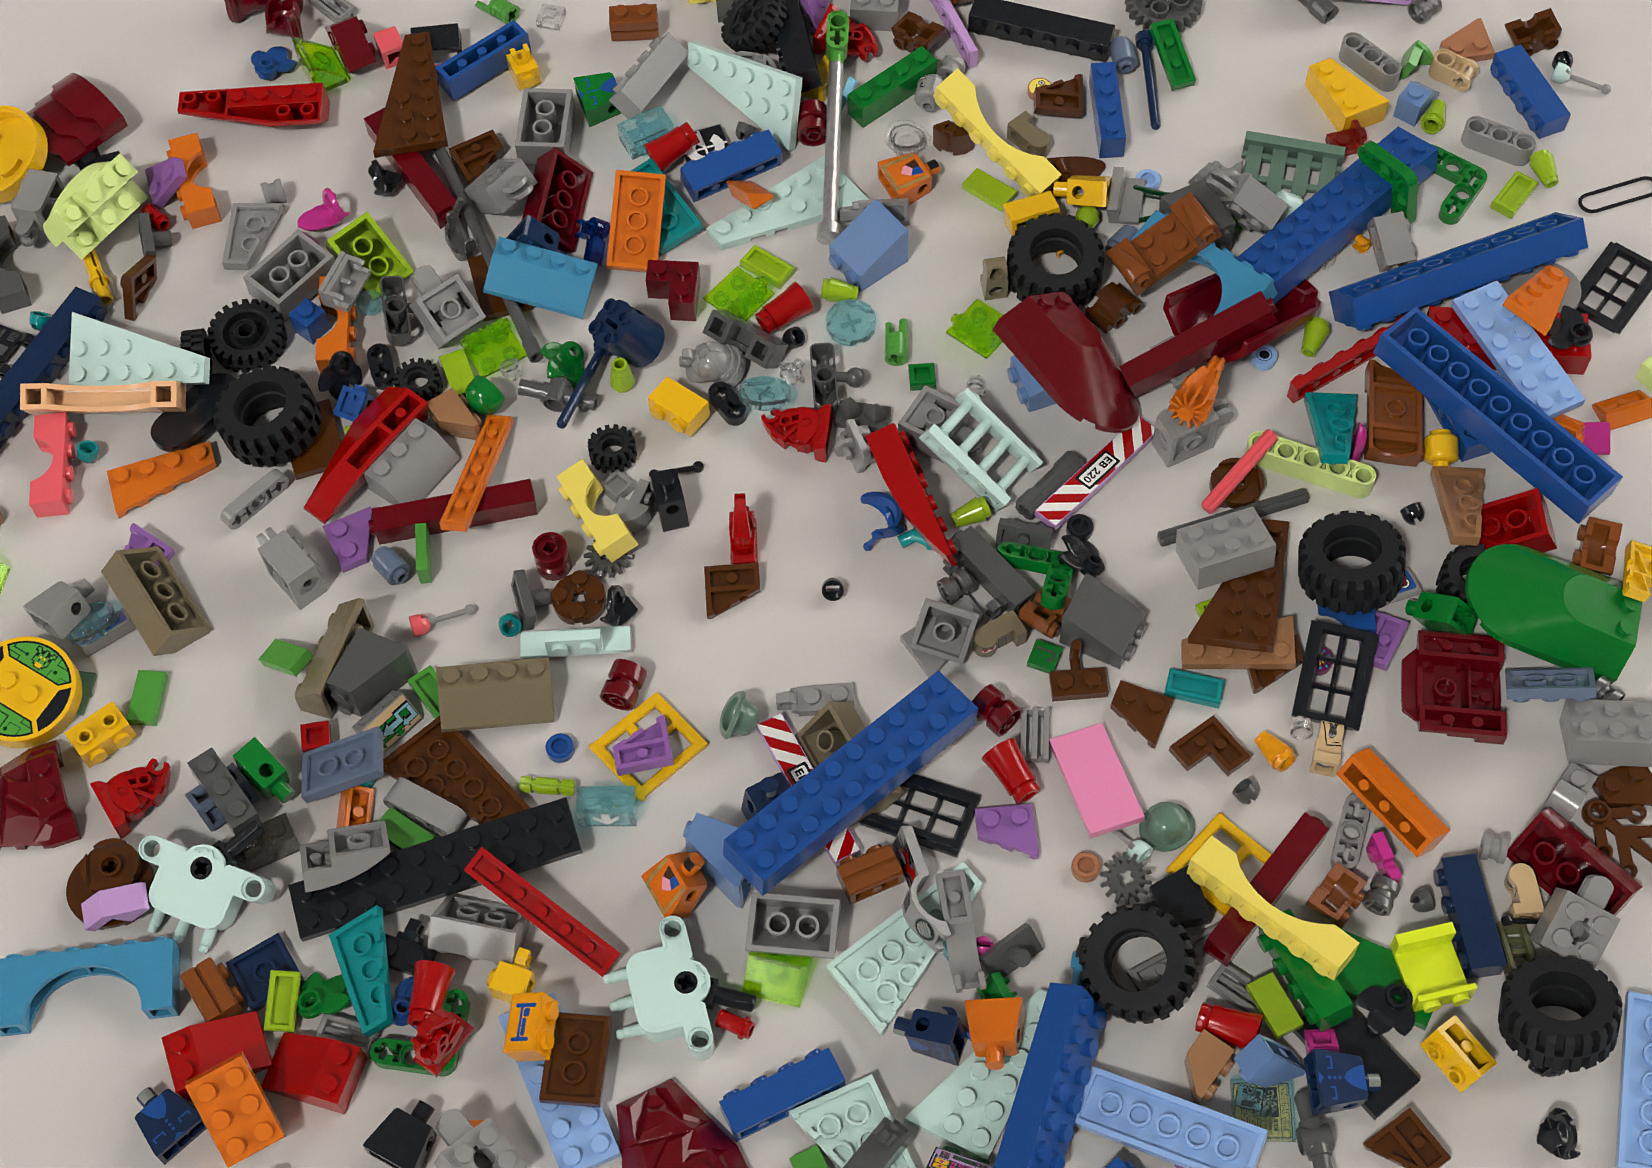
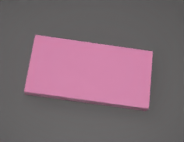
[1049,723,1145,838]

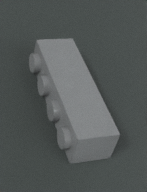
[609,32,689,121]

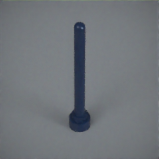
[1135,30,1160,130]
[556,342,611,429]

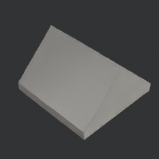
[909,598,979,664]

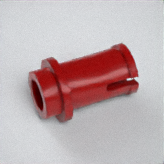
[141,203,170,232]
[715,1008,755,1040]

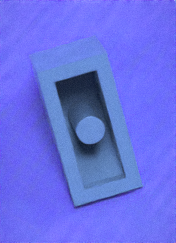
[1393,81,1440,127]
[1234,1034,1306,1088]

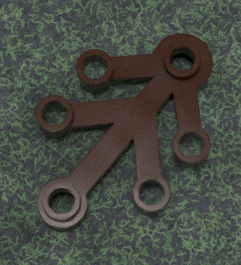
[1581,800,1652,879]

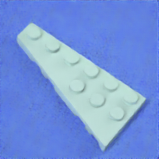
[686,41,803,151]
[706,155,870,250]
[69,312,210,386]
[826,862,982,1036]
[905,989,1047,1163]
[788,1074,916,1168]

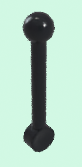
[649,461,704,477]
[1501,916,1540,926]

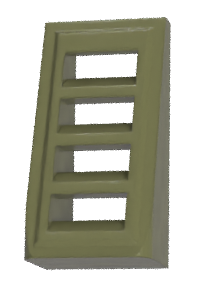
[1496,923,1536,978]

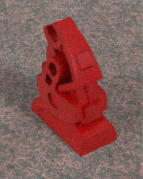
[813,3,878,62]
[761,404,833,463]
[729,493,758,565]
[90,758,171,839]
[411,1008,475,1077]

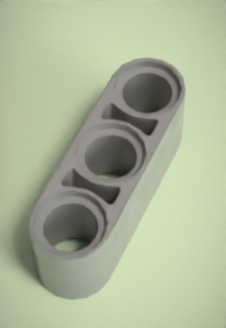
[1339,32,1402,92]
[1461,116,1536,167]
[383,777,467,837]

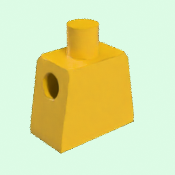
[1053,175,1112,207]

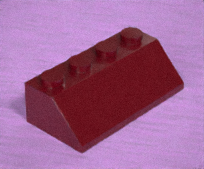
[521,147,593,253]
[1506,807,1642,916]

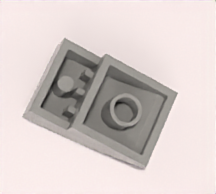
[300,820,390,892]

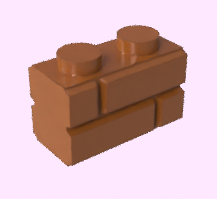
[609,3,659,41]
[836,844,904,904]
[180,957,244,1022]

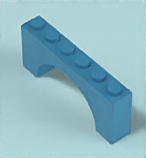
[1130,210,1278,316]
[0,937,181,1037]

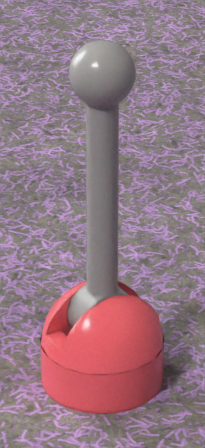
[409,604,475,637]

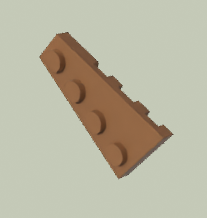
[1430,466,1485,546]
[1181,615,1296,669]

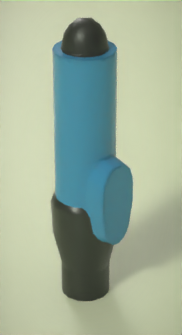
[1071,937,1084,986]

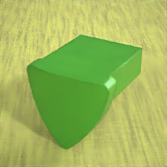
[1400,40,1433,79]

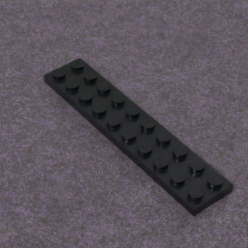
[288,797,583,942]

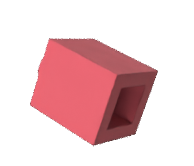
[373,26,403,69]

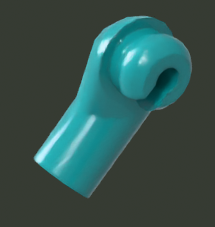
[897,528,933,550]

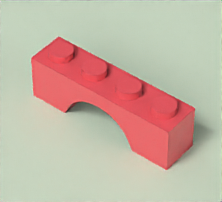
[29,412,77,518]

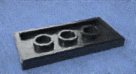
[1293,1009,1420,1120]

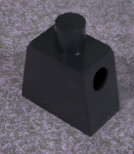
[650,468,689,532]
[1143,865,1212,928]
[363,1100,437,1168]

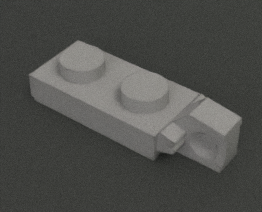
[839,198,909,225]
[776,683,854,717]

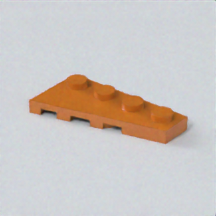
[1502,265,1570,336]
[107,441,217,519]

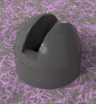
[735,121,757,140]
[1232,779,1259,804]
[1410,887,1434,912]

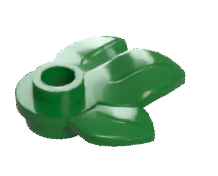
[540,341,584,388]
[297,972,351,1019]

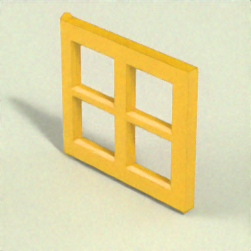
[589,692,708,801]
[1166,813,1272,917]

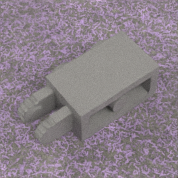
[1367,211,1417,272]

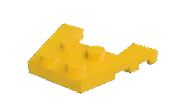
[1622,540,1652,603]

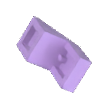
[81,882,149,931]

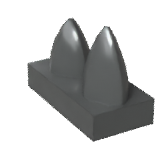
[835,397,891,432]
[995,518,1053,549]

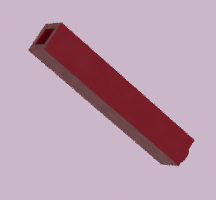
[363,107,461,229]
[1119,291,1278,397]
[368,479,538,545]
[1203,812,1329,967]

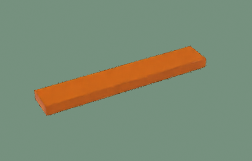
[439,415,514,532]

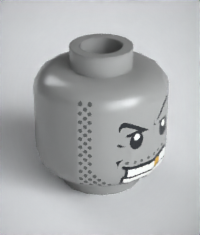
[914,74,944,111]

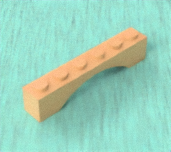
[20,381,186,415]

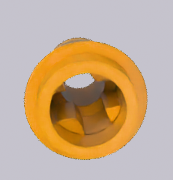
[1254,731,1296,772]

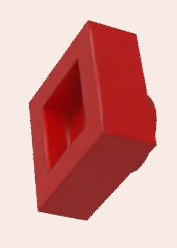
[300,720,331,753]

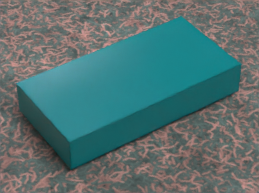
[1164,668,1225,709]

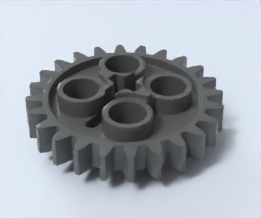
[1124,0,1203,32]

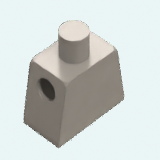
[23,579,95,640]

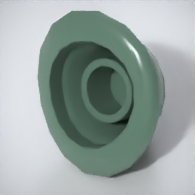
[720,691,759,739]
[1139,802,1195,852]

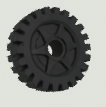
[721,0,787,53]
[207,299,287,373]

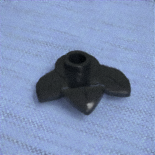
[1547,305,1593,349]
[318,351,362,401]
[1057,535,1105,578]
[1355,984,1415,1036]

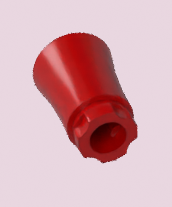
[643,122,700,173]
[755,282,814,334]
[982,738,1040,804]
[407,960,456,1027]
[1195,1002,1264,1050]

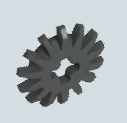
[584,539,632,578]
[1100,852,1152,905]

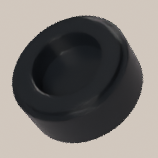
[1066,514,1094,542]

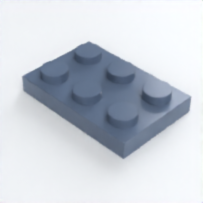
[1505,667,1596,703]
[301,726,383,803]

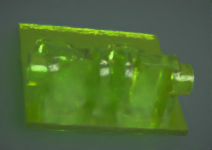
[703,266,775,321]
[946,299,1003,359]
[459,317,527,377]

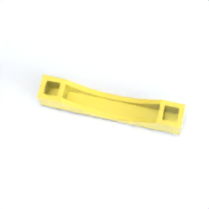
[933,68,1062,197]
[1187,836,1359,981]

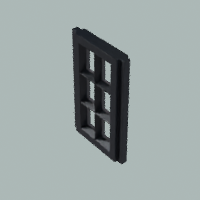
[1576,242,1652,334]
[1291,620,1378,731]
[860,774,980,858]

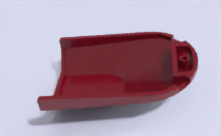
[1163,273,1321,364]
[993,292,1139,433]

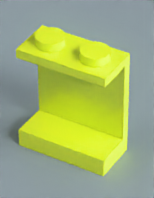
[1390,922,1478,1013]

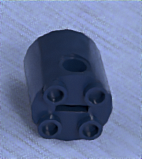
[588,298,665,368]

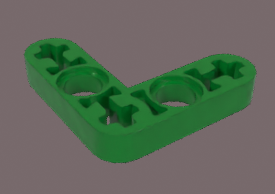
[1357,141,1418,224]
[1431,144,1487,225]
[997,541,1074,610]
[370,989,470,1077]

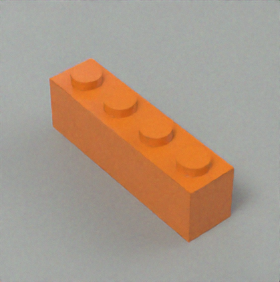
[1336,748,1451,858]

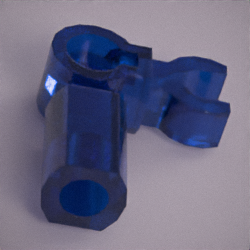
[574,217,610,267]

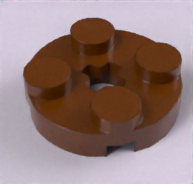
[1209,458,1264,509]
[551,570,606,625]
[80,838,142,894]

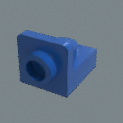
[333,383,375,421]

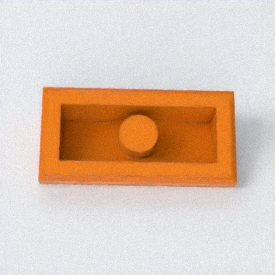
[726,181,774,209]
[1592,390,1652,430]
[336,785,375,828]

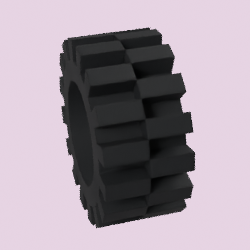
[180,328,213,374]
[393,358,443,401]
[588,424,637,474]

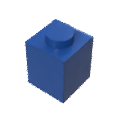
[288,298,331,345]

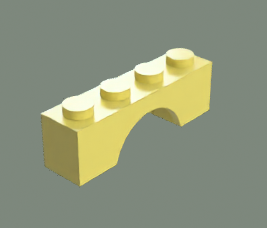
[556,459,639,562]

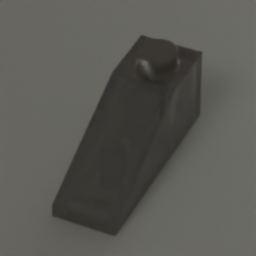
[236,813,300,872]

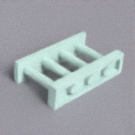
[919,388,1043,512]

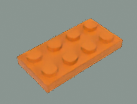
[606,170,666,273]

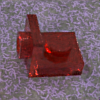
[1325,119,1367,157]

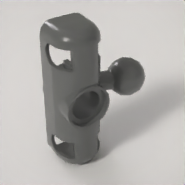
[380,275,414,346]
[810,342,866,415]

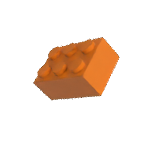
[185,1051,285,1168]

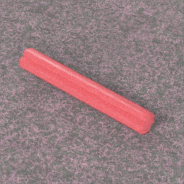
[1201,429,1278,514]

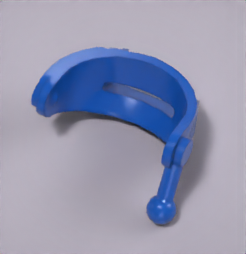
[860,492,905,551]

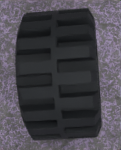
[1435,544,1491,610]

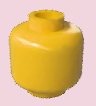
[1423,429,1459,467]

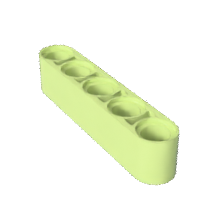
[1245,431,1376,498]

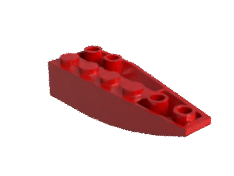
[177,83,330,127]
[304,387,428,524]
[865,423,958,567]

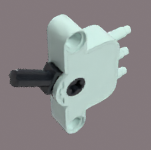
[138,820,276,954]
[603,915,756,1061]

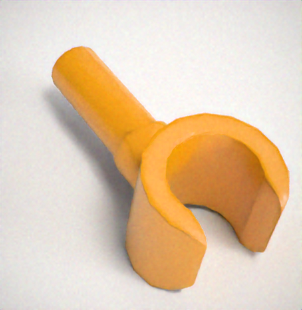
[1352,234,1372,254]

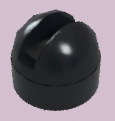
[1552,51,1573,69]
[782,326,805,349]
[1400,502,1424,525]
[822,578,844,601]

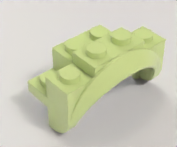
[43,154,149,260]

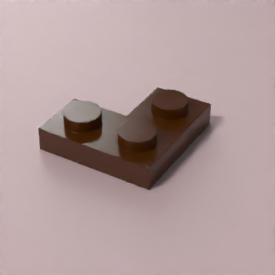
[1169,715,1251,777]

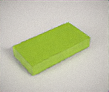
[962,168,1017,212]
[1490,171,1539,219]
[739,244,795,289]
[439,349,474,398]
[264,970,302,1033]
[1245,972,1304,1040]

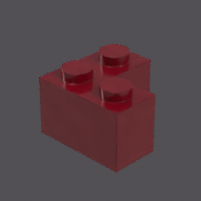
[325,16,377,73]
[645,260,701,321]

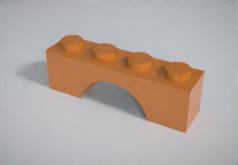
[166,133,221,229]
[315,276,358,374]

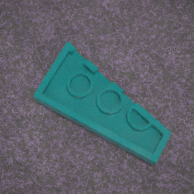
[631,158,704,256]
[1304,392,1358,465]
[329,905,393,1037]

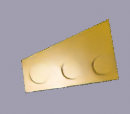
[1305,58,1389,137]

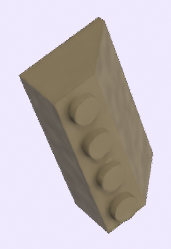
[101,546,212,656]
[295,598,374,719]
[436,657,554,733]
[795,701,904,827]

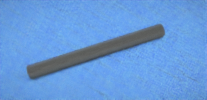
[1157,488,1310,547]

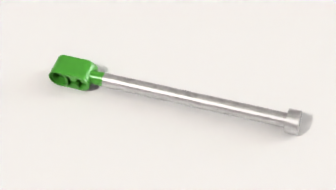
[816,10,849,245]

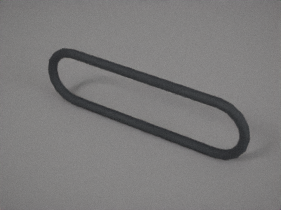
[1578,176,1652,213]

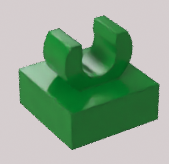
[976,972,1018,999]

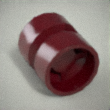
[797,99,827,147]
[532,532,572,581]
[600,659,647,711]
[972,684,1022,737]

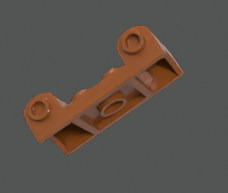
[1106,192,1223,296]
[1364,359,1425,467]

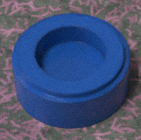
[545,733,575,763]

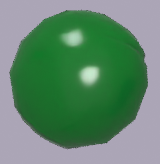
[465,375,505,415]

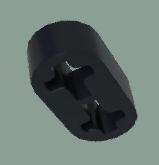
[367,343,396,390]
[708,382,747,426]

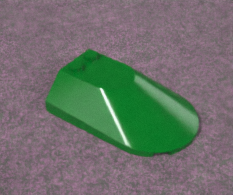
[1465,544,1643,685]

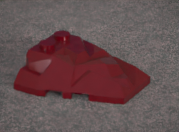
[0,740,81,850]
[616,1078,748,1168]

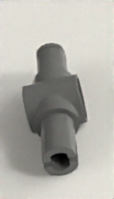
[518,377,597,412]
[1294,1092,1334,1168]

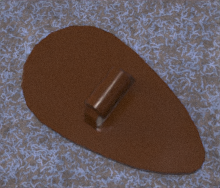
[1046,156,1106,199]

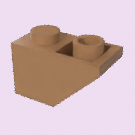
[427,388,483,440]
[1184,1029,1235,1105]

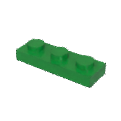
[1149,18,1196,91]

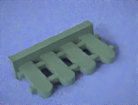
[1241,131,1346,199]

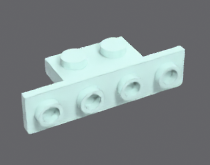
[520,626,631,659]

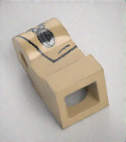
[1309,720,1344,778]
[1504,863,1544,918]

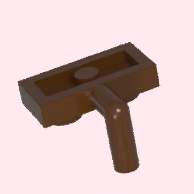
[1049,639,1108,702]

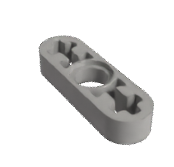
[220,469,289,530]
[1330,794,1370,872]

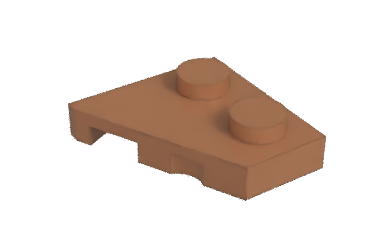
[1439,18,1495,62]

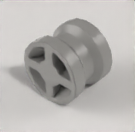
[936,55,966,80]
[260,178,287,203]
[1479,831,1509,864]

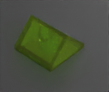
[292,37,351,92]
[742,952,813,1008]

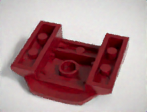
[26,73,128,166]
[1401,630,1507,745]

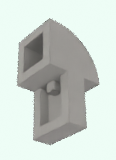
[611,479,654,534]
[1540,762,1597,822]

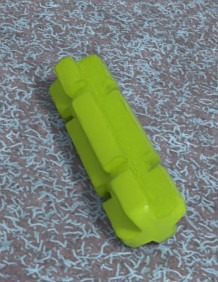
[519,776,576,796]

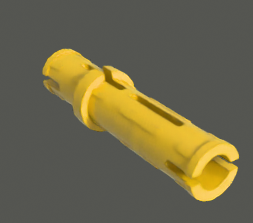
[83,248,114,306]

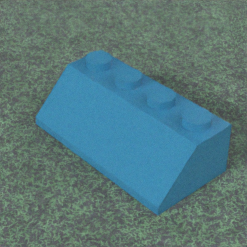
[483,236,598,319]

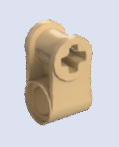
[1428,49,1480,91]

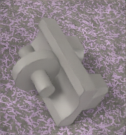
[833,419,876,473]

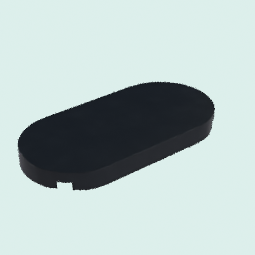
[151,373,236,452]

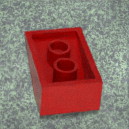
[1473,488,1557,553]
[161,1011,273,1101]
[261,1032,368,1115]

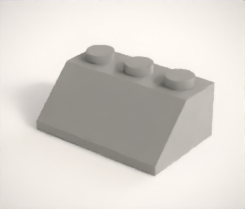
[364,418,461,505]
[745,892,841,959]
[428,894,530,965]

